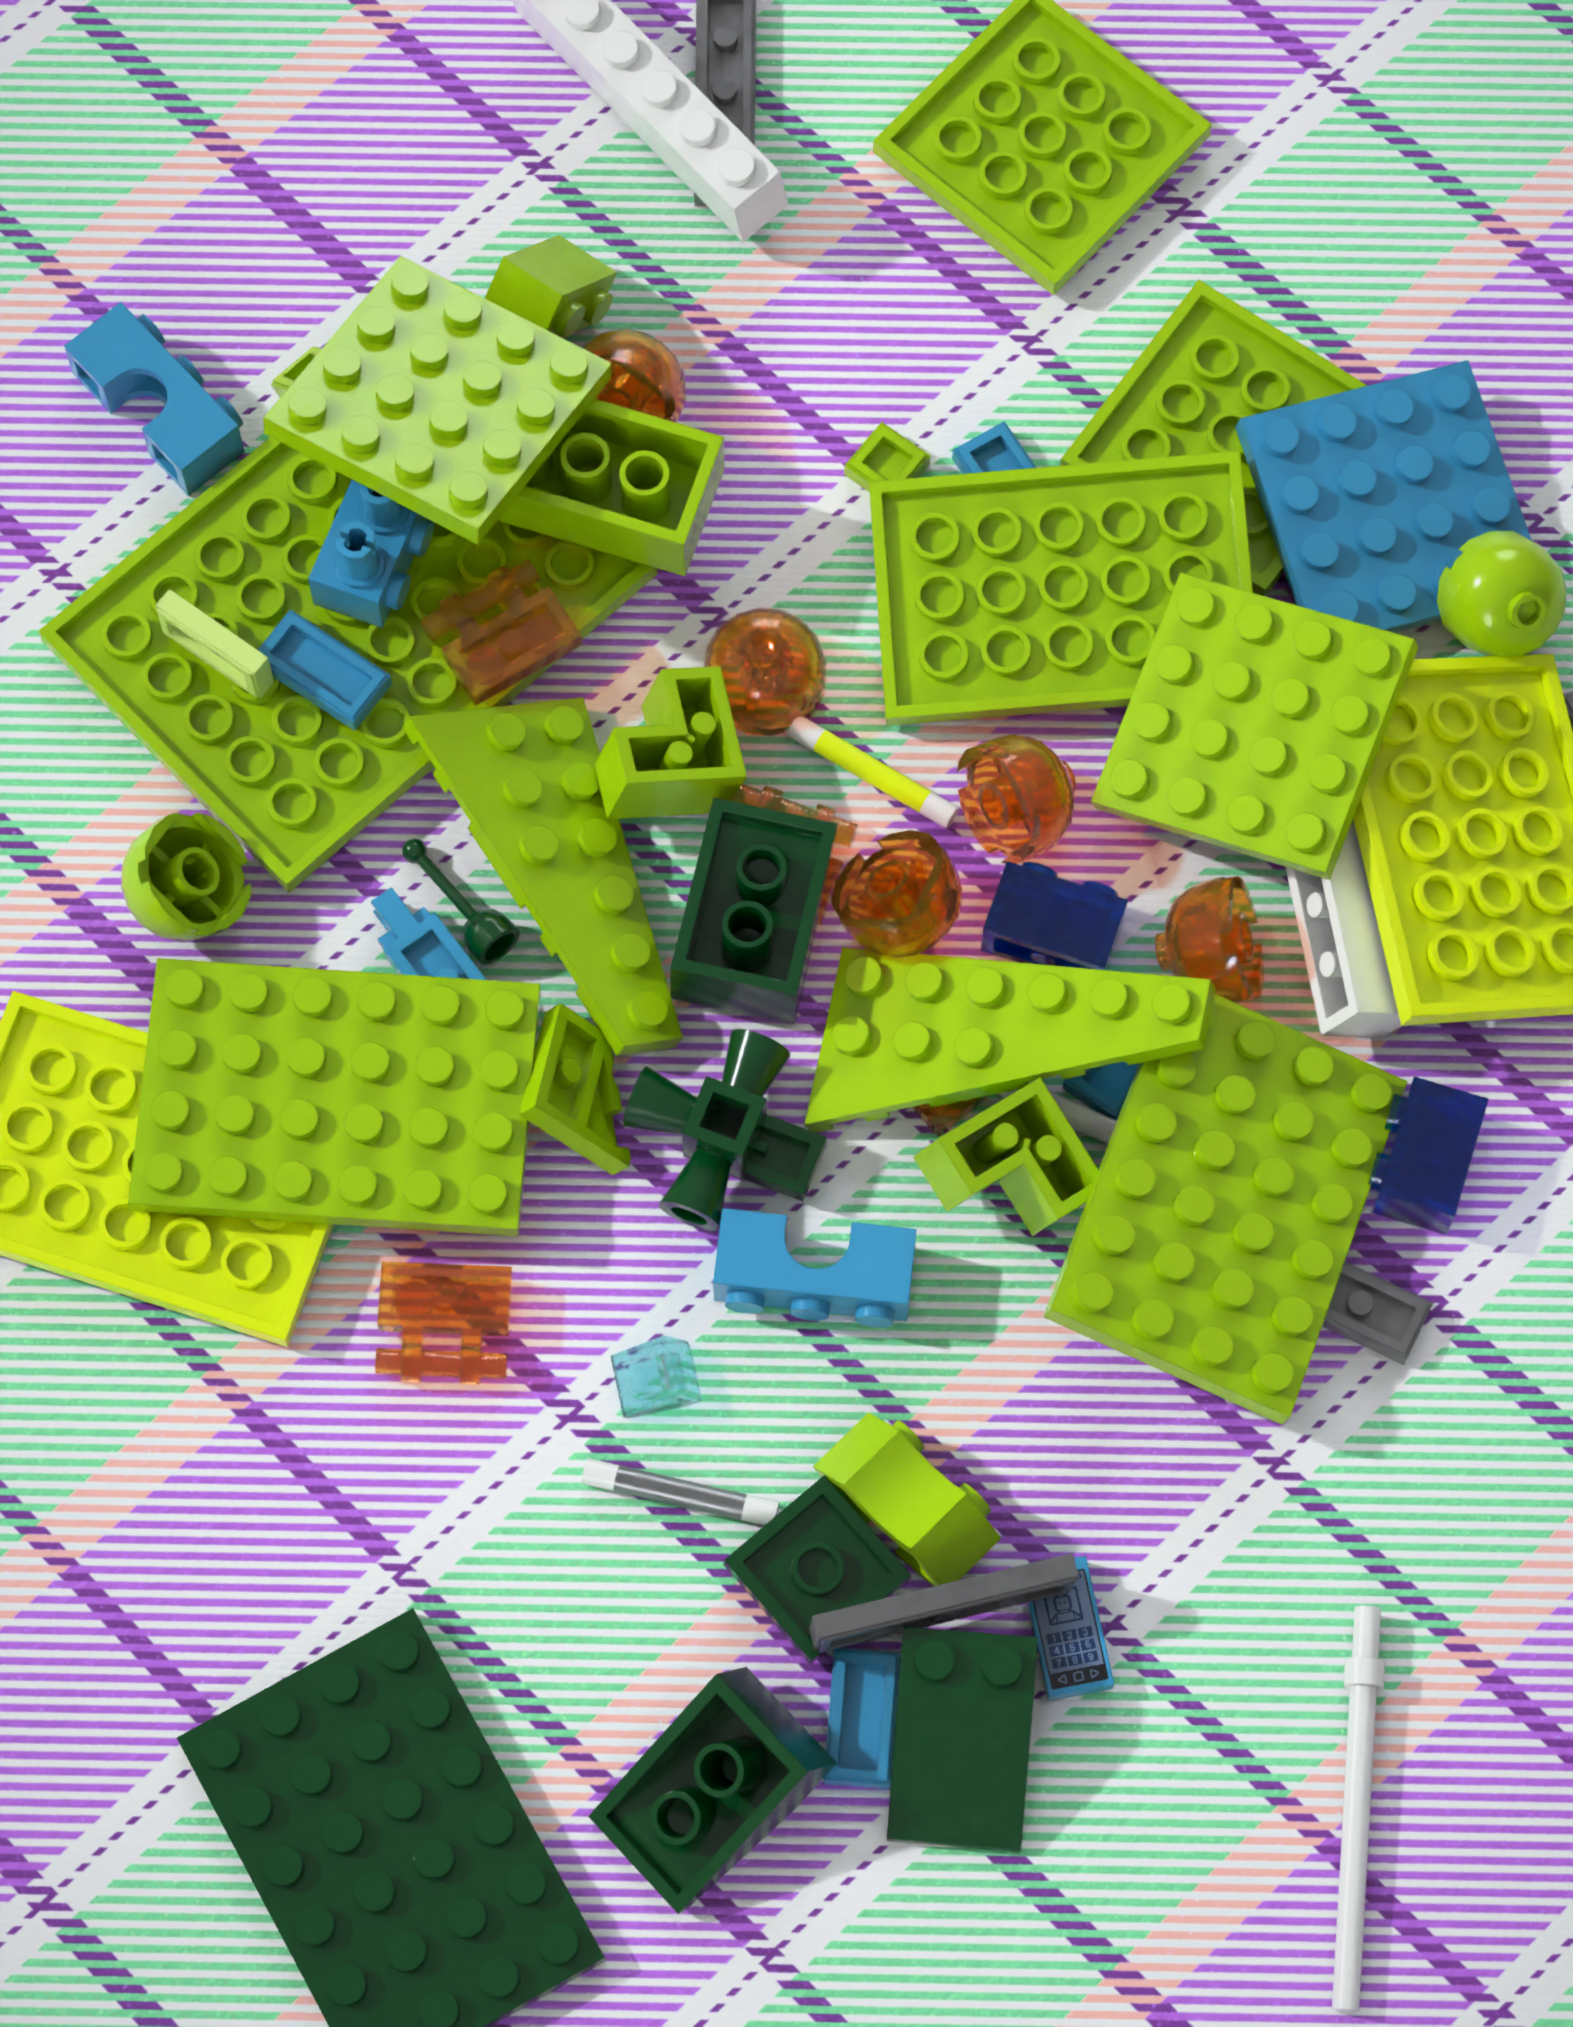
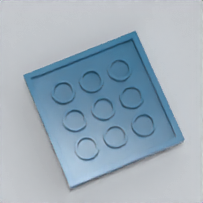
[1235,360,1531,633]

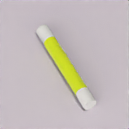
[787,714,959,829]

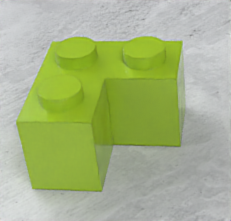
[485,235,617,339]
[595,666,747,820]
[913,1077,1099,1236]

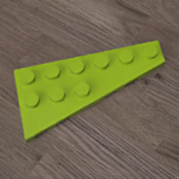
[402,697,683,1056]
[804,947,1216,1133]

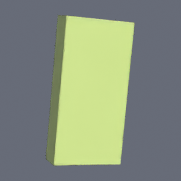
[156,589,274,698]

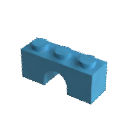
[64,302,245,496]
[713,1208,917,1328]

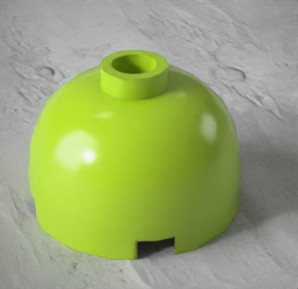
[1437,531,1567,656]
[121,812,251,942]

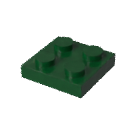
[723,1475,911,1665]

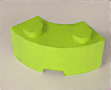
[813,1412,1001,1586]

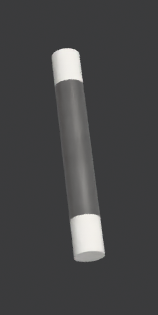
[581,1458,779,1525]

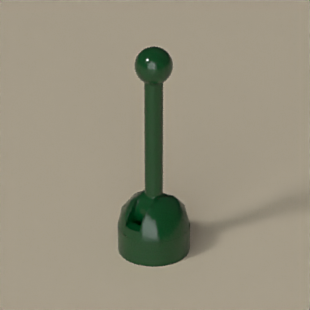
[402,839,520,965]

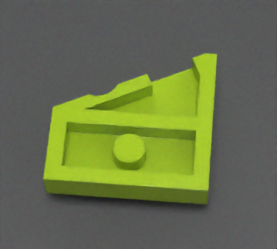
[519,1003,631,1175]

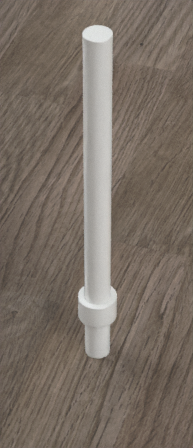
[1332,1606,1385,2012]

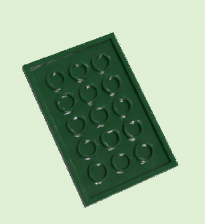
[177,1608,606,2027]

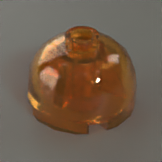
[582,328,686,423]
[704,607,827,736]
[957,734,1076,865]
[831,830,962,959]
[1155,876,1264,1004]

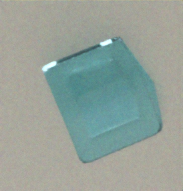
[610,1335,701,1419]

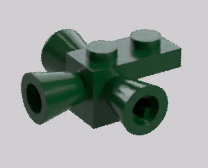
[623,1029,827,1231]

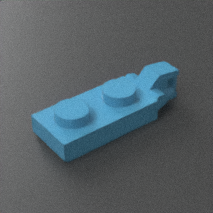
[371,887,486,980]

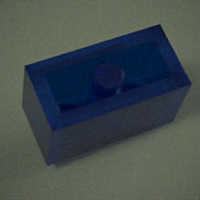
[981,861,1128,970]
[1368,1076,1489,1235]

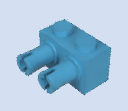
[308,480,434,628]

